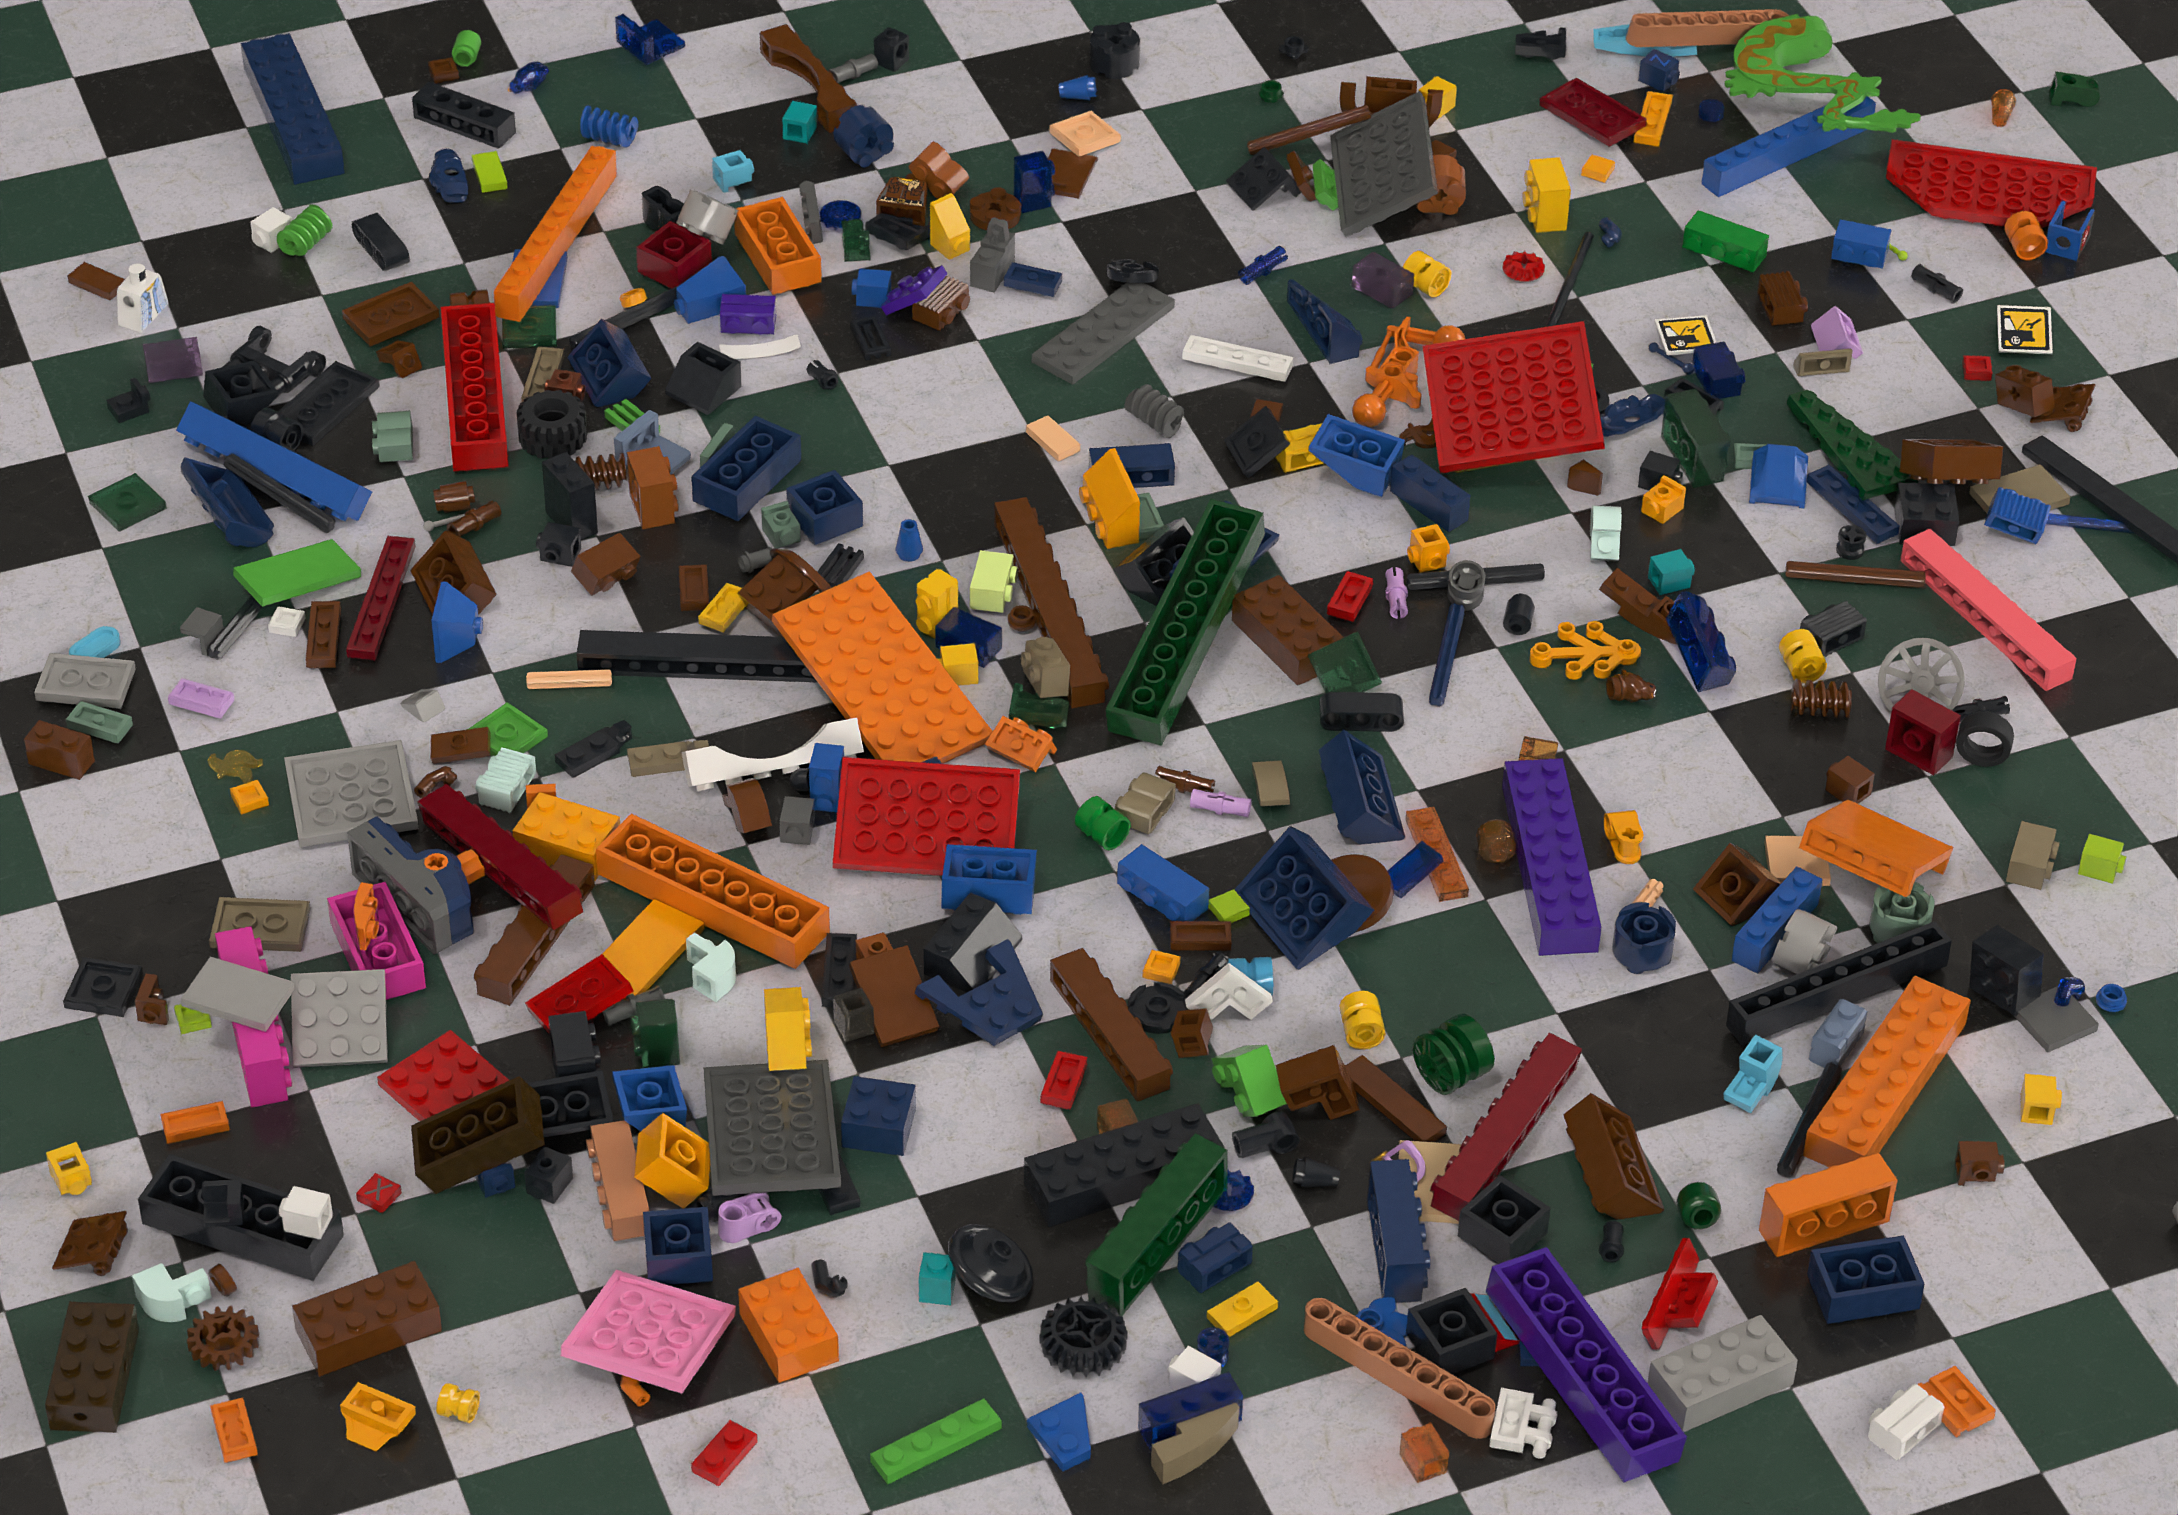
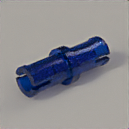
[1238,246,1288,285]

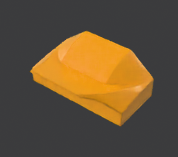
[340,1382,416,1452]

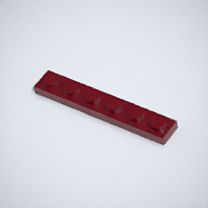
[346,535,416,660]

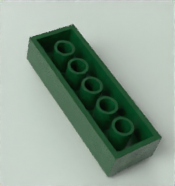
[1085,1133,1228,1316]

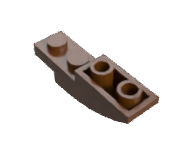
[1599,568,1711,649]

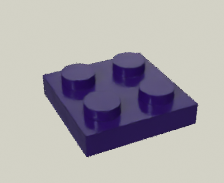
[881,265,948,315]

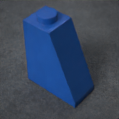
[674,256,746,324]

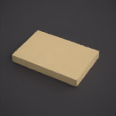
[1398,1140,1461,1224]

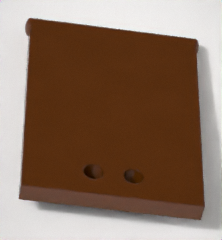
[1034,148,1098,199]

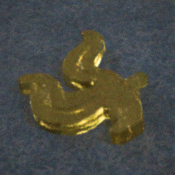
[208,750,263,784]

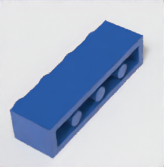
[1732,866,1823,974]

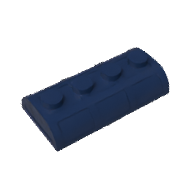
[180,457,274,547]

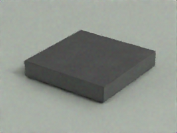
[2013,985,2099,1053]

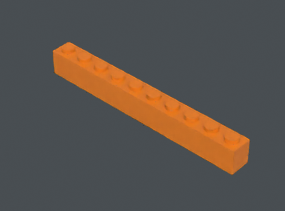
[494,146,617,322]

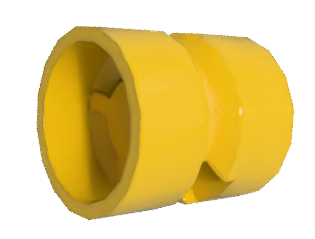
[1401,251,1452,298]
[1779,629,1827,683]
[1339,991,1386,1050]

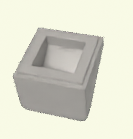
[400,689,445,722]

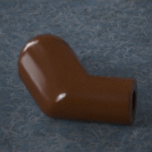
[414,766,457,798]

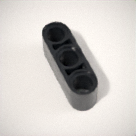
[351,213,410,271]
[1319,692,1404,732]

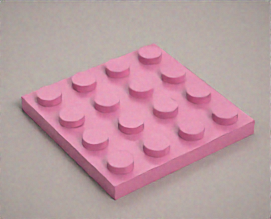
[561,1270,735,1393]

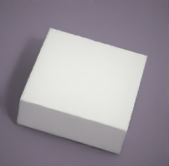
[268,607,306,637]

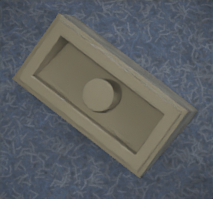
[1793,349,1853,376]

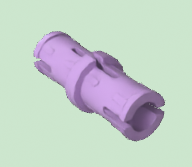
[1385,567,1408,619]
[1190,789,1252,818]

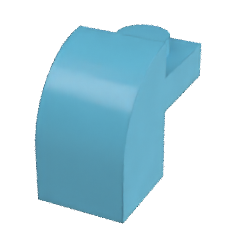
[1723,1034,1783,1113]

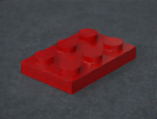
[525,954,634,1034]

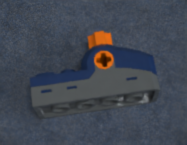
[347,816,485,954]

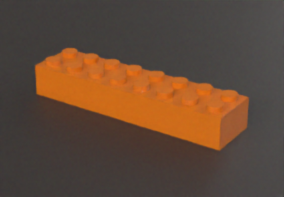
[596,813,830,969]
[1803,976,1971,1167]

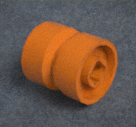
[2004,211,2048,260]

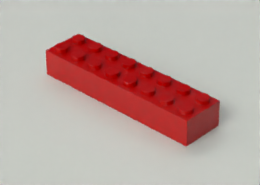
[441,303,509,471]

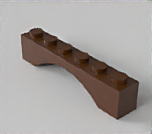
[760,24,857,133]

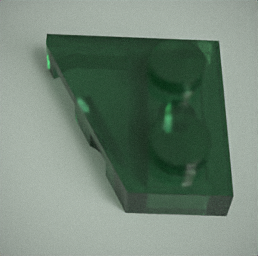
[1009,683,1069,728]

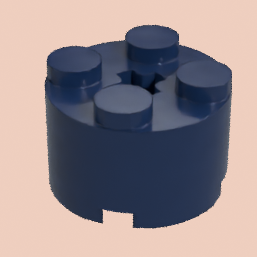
[833,105,894,167]
[1612,902,1676,974]

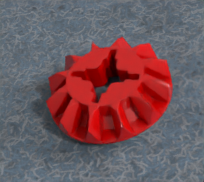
[1502,250,1545,281]

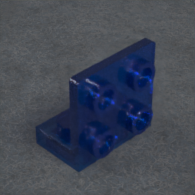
[615,14,686,65]

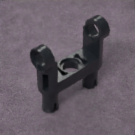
[223,326,326,396]

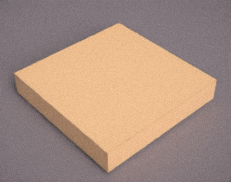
[1049,111,1121,157]
[1764,836,1831,886]

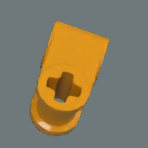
[1603,810,1644,864]

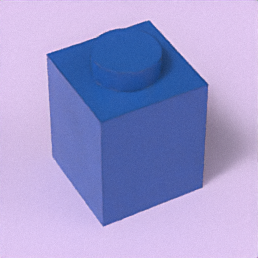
[852,269,892,308]

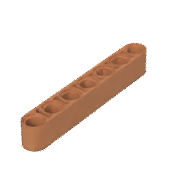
[1626,9,1789,47]
[1304,1298,1495,1439]

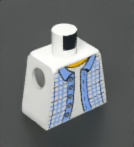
[117,264,169,333]

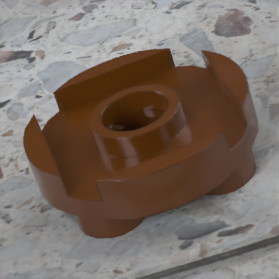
[970,187,1021,230]

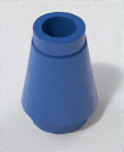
[1059,75,1097,100]
[895,519,923,562]

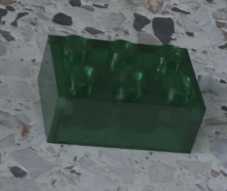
[1661,389,1731,488]

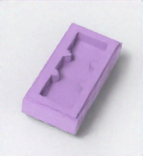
[168,678,234,719]

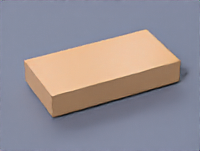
[1026,415,1080,462]

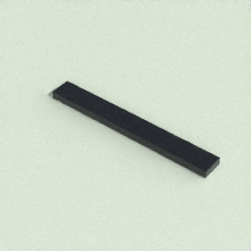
[2022,435,2178,564]

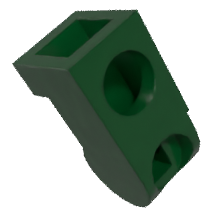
[2049,71,2100,107]

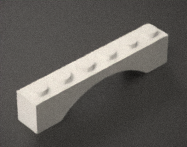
[681,718,864,791]

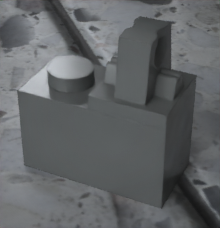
[970,217,1015,293]

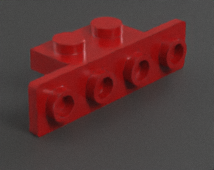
[1642,1238,1718,1350]

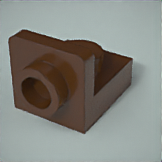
[376,340,422,378]
[135,974,169,1025]

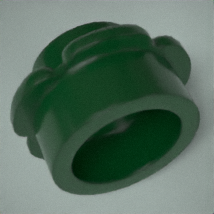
[1259,80,1284,103]

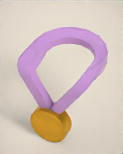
[1370,1140,1426,1181]

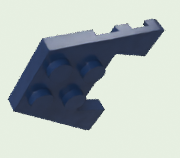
[915,939,1043,1046]

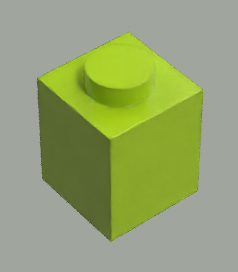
[2078,834,2127,884]

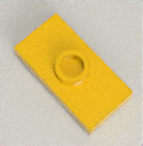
[698,583,745,633]
[1207,1282,1278,1338]

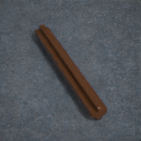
[1247,105,1371,155]
[1785,561,1926,588]

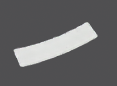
[719,334,801,359]

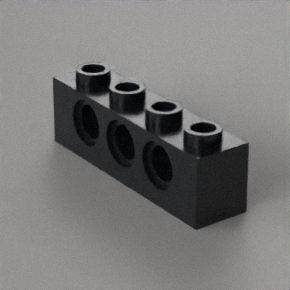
[412,82,516,149]

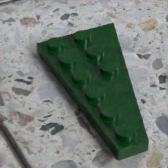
[1786,390,1919,501]

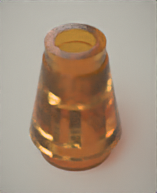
[1991,89,2017,127]

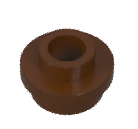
[1007,605,1036,631]

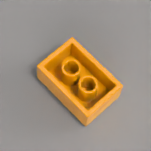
[512,792,620,881]

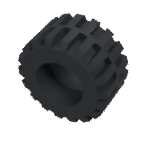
[517,390,587,459]

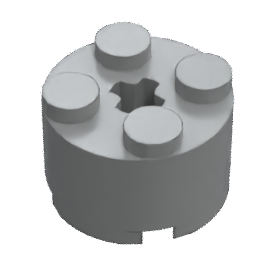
[677,189,739,244]
[1772,909,1837,974]

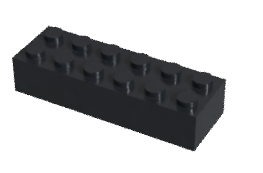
[1024,1103,1224,1227]
[138,1154,344,1281]

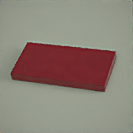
[1539,77,1647,147]

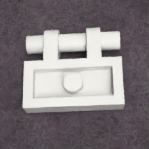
[1490,1388,1557,1458]

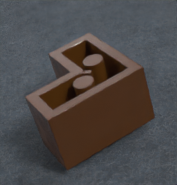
[1275,1045,1360,1120]

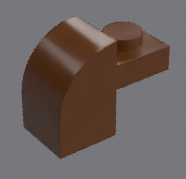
[722,778,772,833]

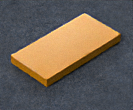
[602,899,704,1000]

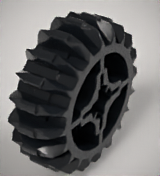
[1039,1296,1128,1378]

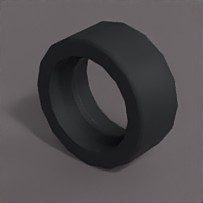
[1956,712,2014,767]

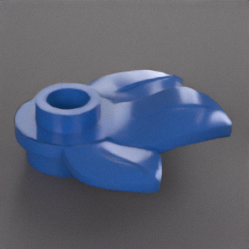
[1355,1297,1408,1347]

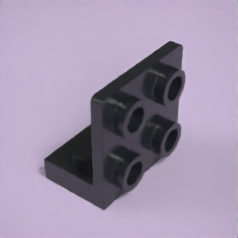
[1226,147,1302,211]

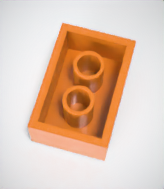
[738,1268,839,1383]

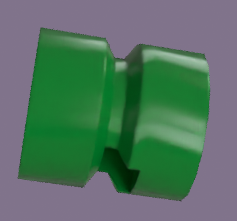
[1075,796,1131,851]

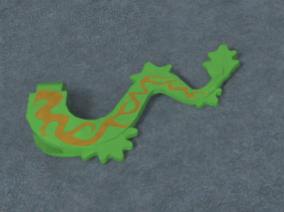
[1725,14,1921,133]

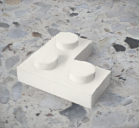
[1185,963,1273,1020]

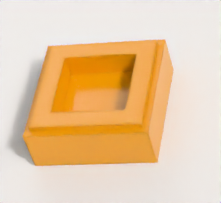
[1581,154,1615,182]
[230,780,269,815]
[1143,950,1181,985]

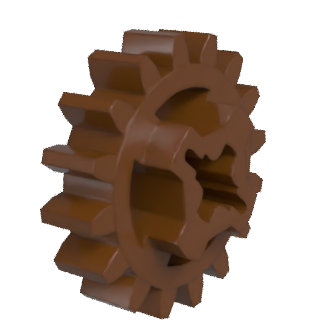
[187,1306,259,1371]

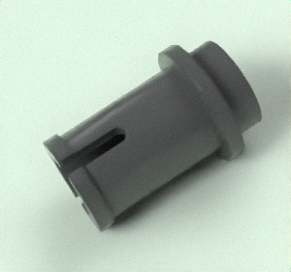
[738,547,772,574]

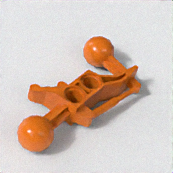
[1352,316,1465,428]

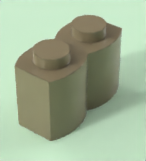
[1115,772,1176,834]

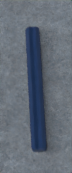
[1429,603,1465,707]

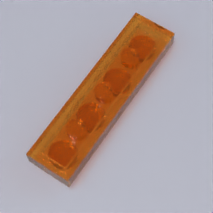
[1405,807,1469,902]

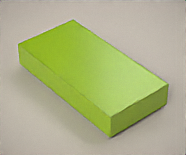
[471,151,507,193]

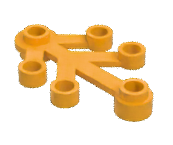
[1529,621,1641,680]

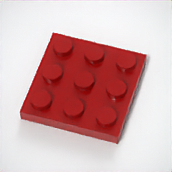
[377,1030,509,1121]

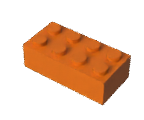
[734,197,822,295]
[1759,1153,1897,1257]

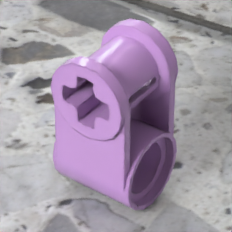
[718,1192,781,1243]

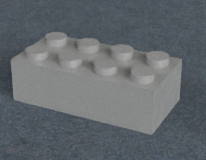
[1648,1315,1798,1432]

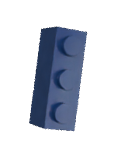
[1117,844,1209,921]

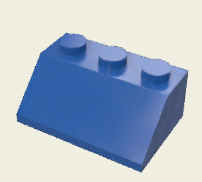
[941,844,1037,915]

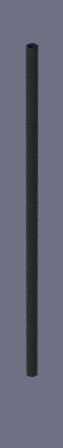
[1545,232,1594,327]

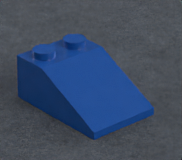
[1308,414,1405,497]

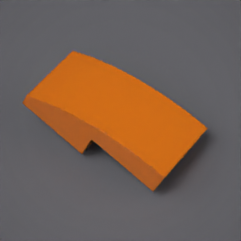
[354,882,379,950]

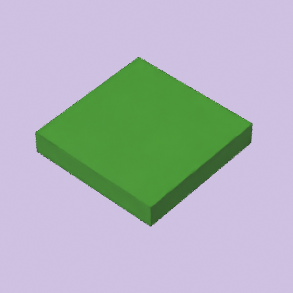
[469,702,548,757]

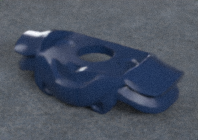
[429,149,468,203]
[1600,394,1668,437]

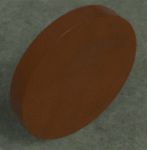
[1332,854,1394,932]

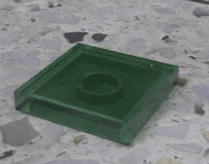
[502,305,557,349]
[88,473,167,532]
[1307,631,1382,693]

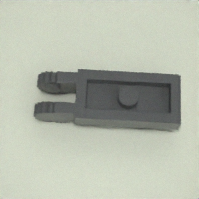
[799,181,823,244]

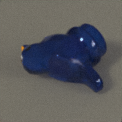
[508,61,549,94]

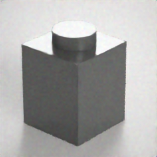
[780,796,815,845]

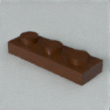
[305,601,341,668]

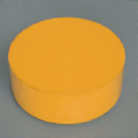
[619,288,647,308]

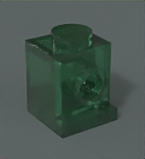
[841,219,871,262]

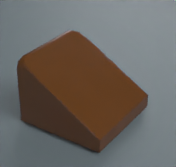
[1567,459,1603,496]

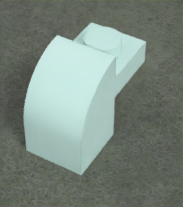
[1590,505,1621,561]
[686,933,736,1002]
[132,1263,211,1322]

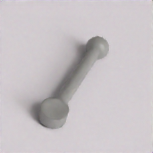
[423,509,476,531]

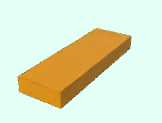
[1634,91,1673,147]

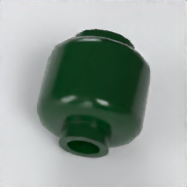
[1676,1182,1722,1230]

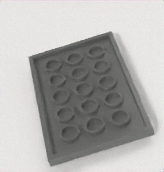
[1330,91,1438,237]
[703,1059,841,1196]

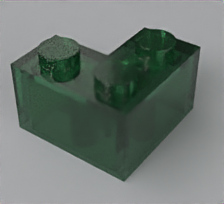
[631,999,680,1068]

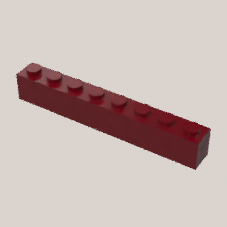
[417,784,583,930]
[1430,1032,1582,1221]

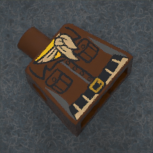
[876,173,927,226]

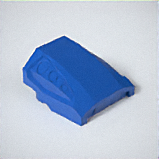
[1749,444,1809,509]

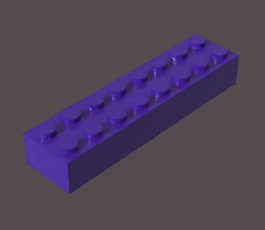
[1502,758,1602,956]
[1485,1247,1687,1482]

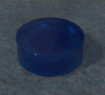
[1698,99,1725,122]

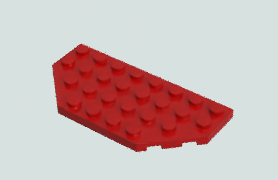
[1886,139,2097,228]

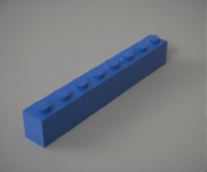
[1702,97,1876,197]
[176,401,373,522]

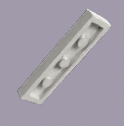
[1182,335,1293,382]

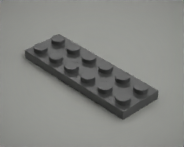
[1032,283,1175,385]

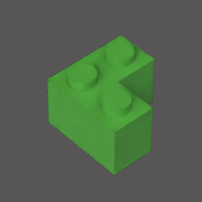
[1211,1044,1287,1117]

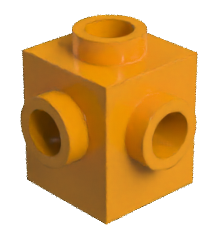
[1407,524,1450,573]

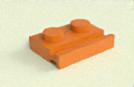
[1917,1366,1996,1437]

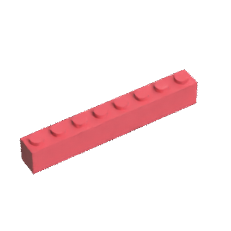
[1901,529,2077,691]

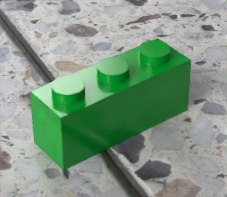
[1682,210,1769,273]

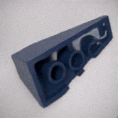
[1287,279,1362,364]

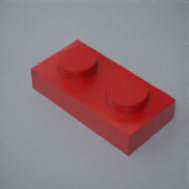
[1327,571,1373,622]
[1040,1051,1088,1110]
[691,1420,758,1487]

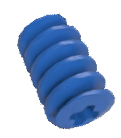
[580,105,638,148]

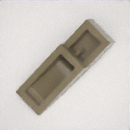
[1151,1403,1239,1485]

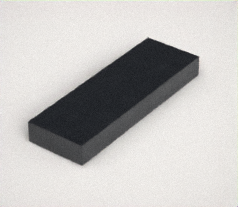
[821,933,857,1008]

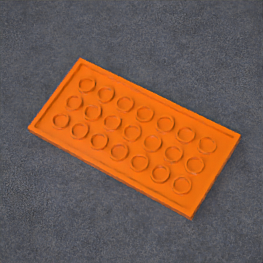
[772,571,993,764]

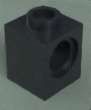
[874,27,909,72]

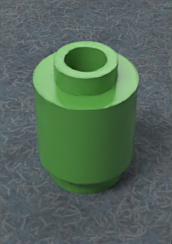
[452,30,481,67]

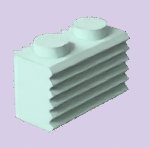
[475,747,536,813]

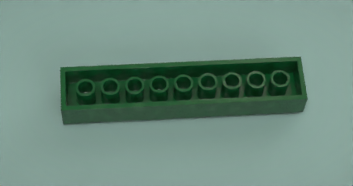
[1106,499,1265,746]

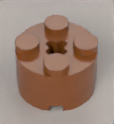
[1417,154,1466,215]

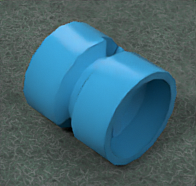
[1227,957,1273,996]

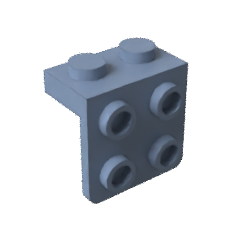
[614,410,691,474]

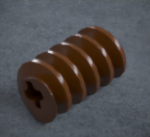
[575,453,627,490]
[1790,679,1852,718]

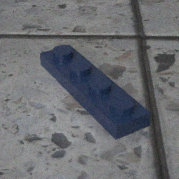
[1807,465,1900,544]

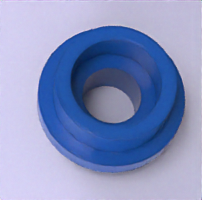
[2096,984,2127,1012]

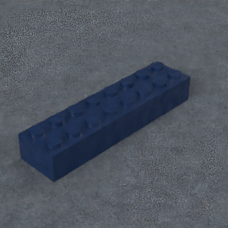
[241,33,345,185]

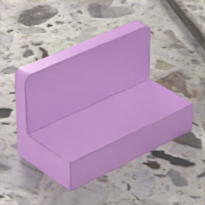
[1811,306,1863,359]

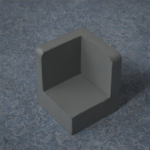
[180,607,223,656]

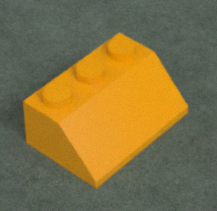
[1079,448,1140,549]

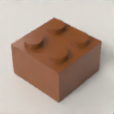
[627,446,679,530]

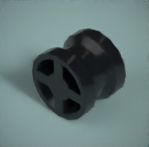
[1836,525,1866,560]

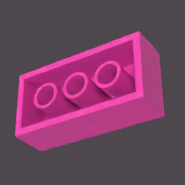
[327,882,426,1000]

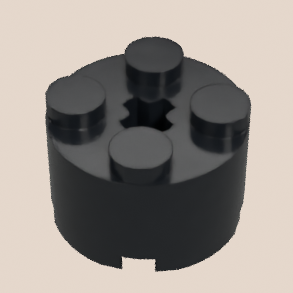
[1089,22,1140,79]

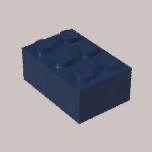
[1807,1235,1925,1324]

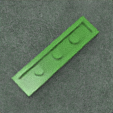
[870,1399,1002,1485]

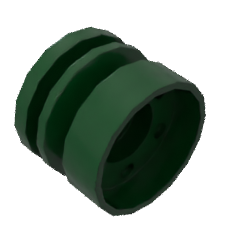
[1412,1013,1495,1095]

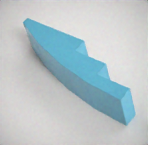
[1593,24,1697,57]

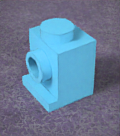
[712,150,754,193]

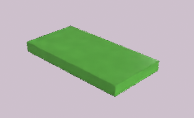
[233,539,361,606]

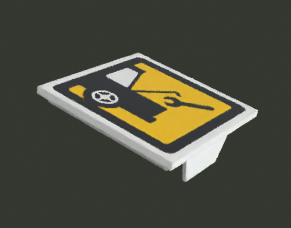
[1997,305,2053,355]
[1655,315,1719,355]

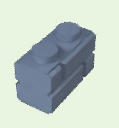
[1809,999,1868,1068]

